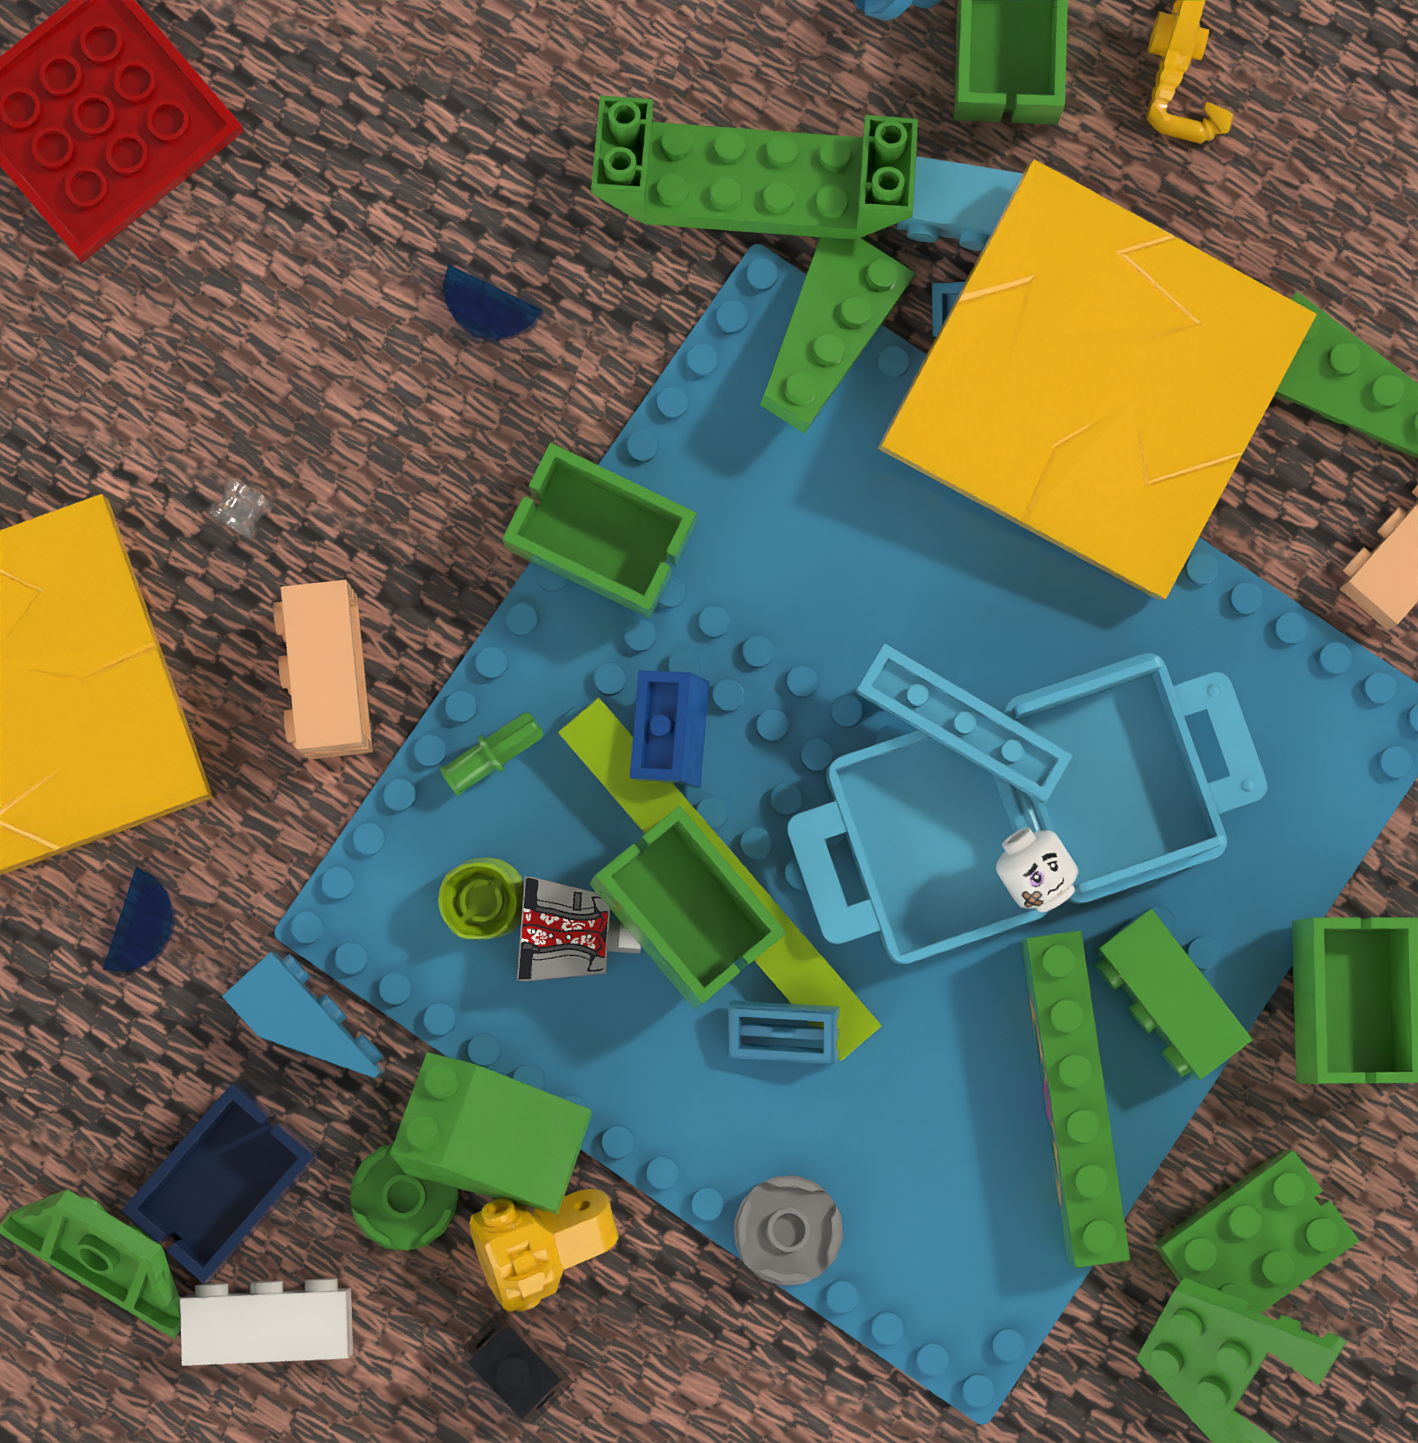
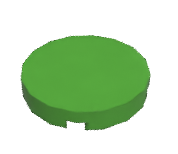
[350,1144,459,1251]

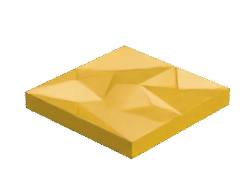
[877,159,1317,600]
[0,494,214,875]

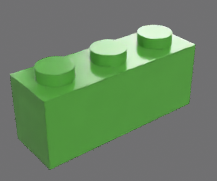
[1094,908,1253,1080]

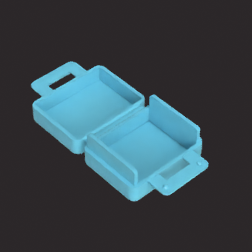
[787,653,1268,964]

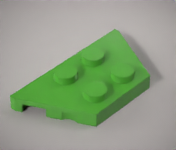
[0,1189,181,1339]

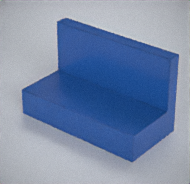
[630,670,709,788]

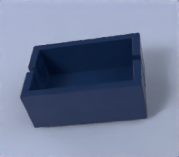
[121,1084,321,1284]

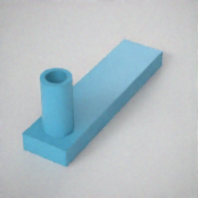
[855,643,1074,804]

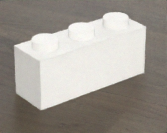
[180,1278,353,1366]

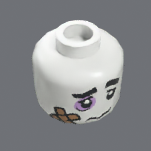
[996,827,1078,912]

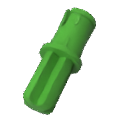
[439,712,544,796]

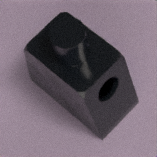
[463,1308,574,1421]

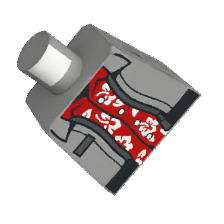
[517,877,641,982]

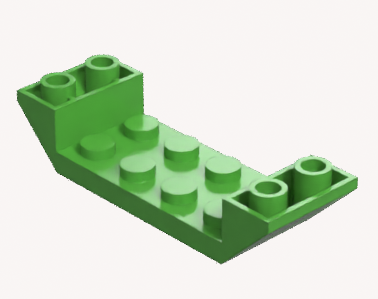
[591,95,918,240]

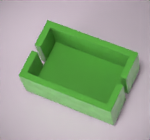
[953,0,1068,125]
[502,442,697,619]
[589,805,787,1009]
[1292,918,1418,1084]
[1153,1149,1359,1314]

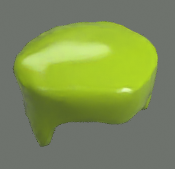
[438,857,524,940]

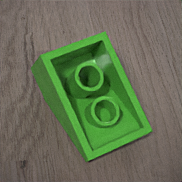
[390,1052,593,1215]

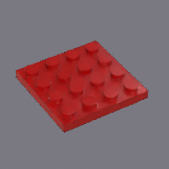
[0,0,245,263]

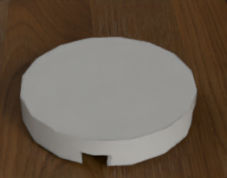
[733,1175,843,1286]

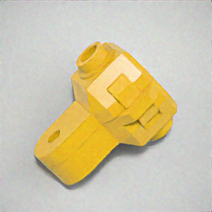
[469,1189,618,1312]

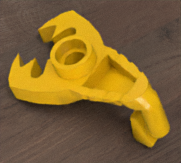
[1146,0,1233,144]

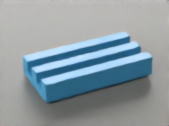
[728,1001,839,1064]

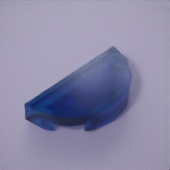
[443,264,544,342]
[103,867,176,972]

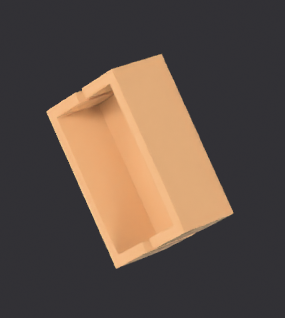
[273,580,373,759]

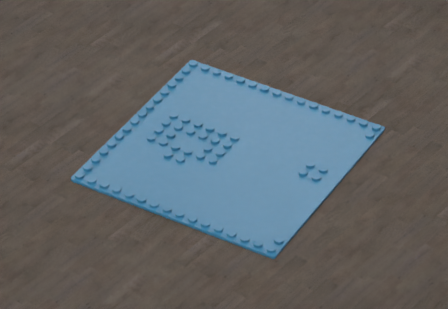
[275,244,1418,1424]

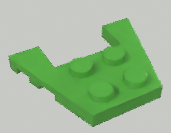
[1136,1278,1347,1443]

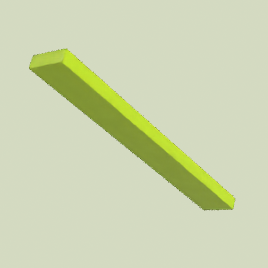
[558,698,882,1061]

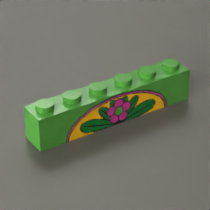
[1021,930,1130,1268]

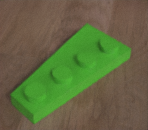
[760,237,916,434]
[1274,291,1418,459]

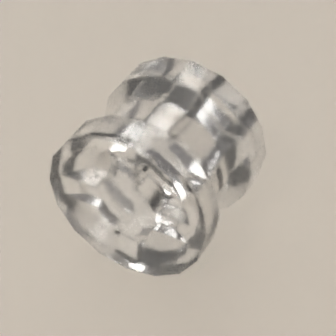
[206,477,275,541]

